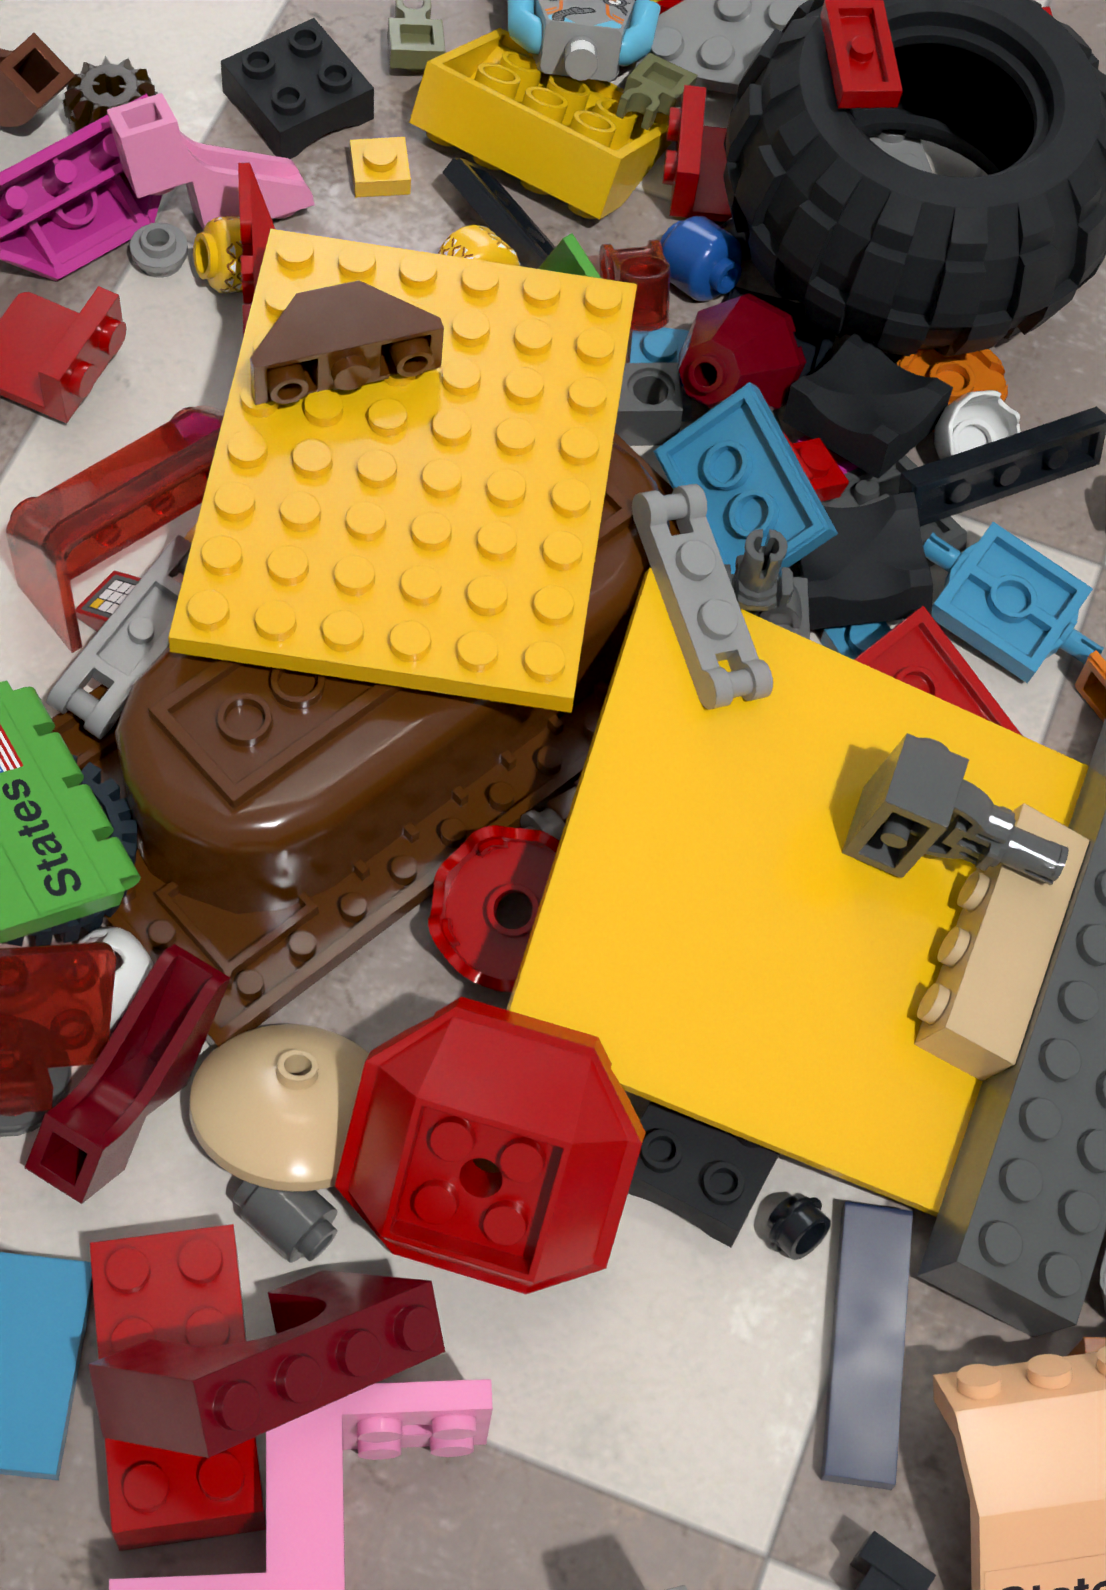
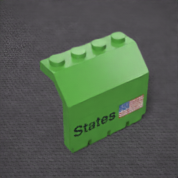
[0,680,141,944]

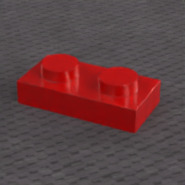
[820,0,903,108]

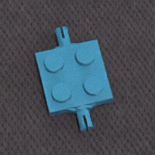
[923,522,1104,684]

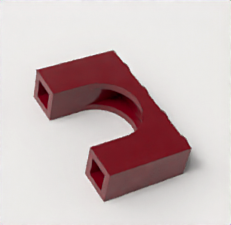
[88,1270,446,1458]

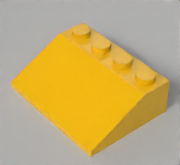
[409,28,672,220]

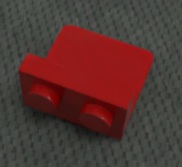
[662,85,732,222]
[0,286,127,424]

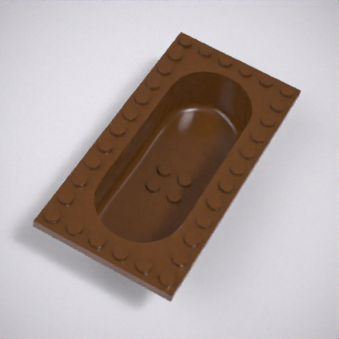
[51,432,680,1049]

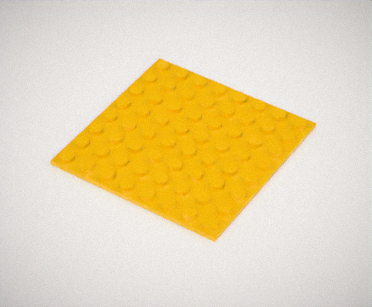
[506,568,1089,1217]

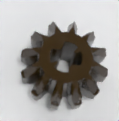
[63,55,158,132]

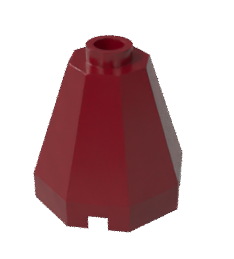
[678,293,806,411]

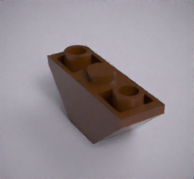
[250,280,444,405]

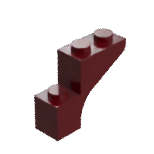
[25,944,231,1204]

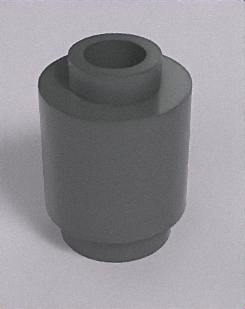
[233,1181,338,1263]

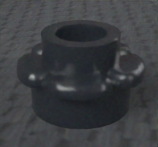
[767,1196,831,1260]

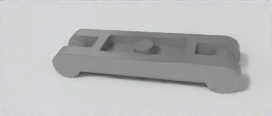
[632,484,773,710]
[46,535,192,739]

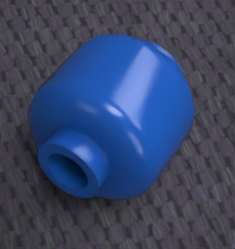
[658,216,743,301]

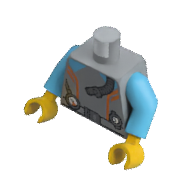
[507,0,661,82]

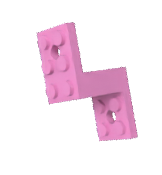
[109,1379,493,1590]

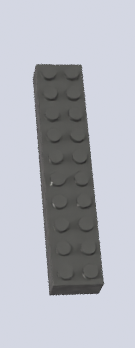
[917,719,1106,1337]

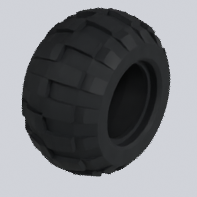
[723,0,1106,357]

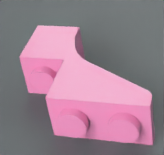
[107,93,315,230]

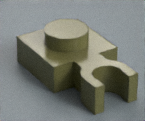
[387,0,446,72]
[616,53,698,130]

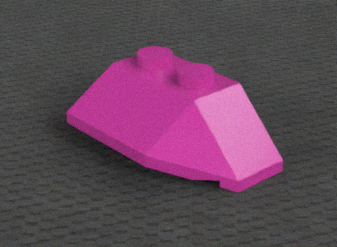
[0,94,162,281]

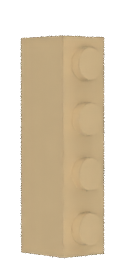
[914,803,1090,1081]

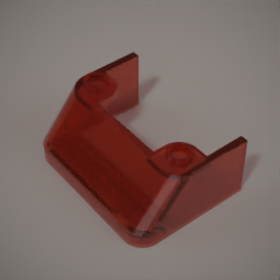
[6,405,225,653]

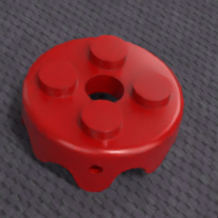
[428,825,560,993]

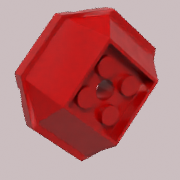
[335,996,646,1294]

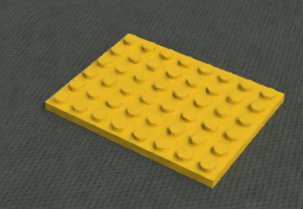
[168,229,637,713]

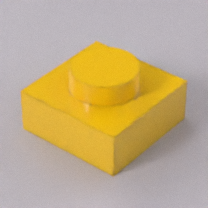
[350,137,411,198]

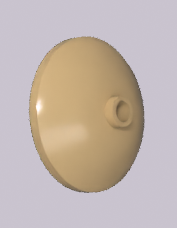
[189,1024,369,1191]

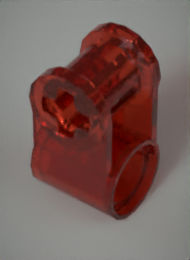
[599,239,670,331]

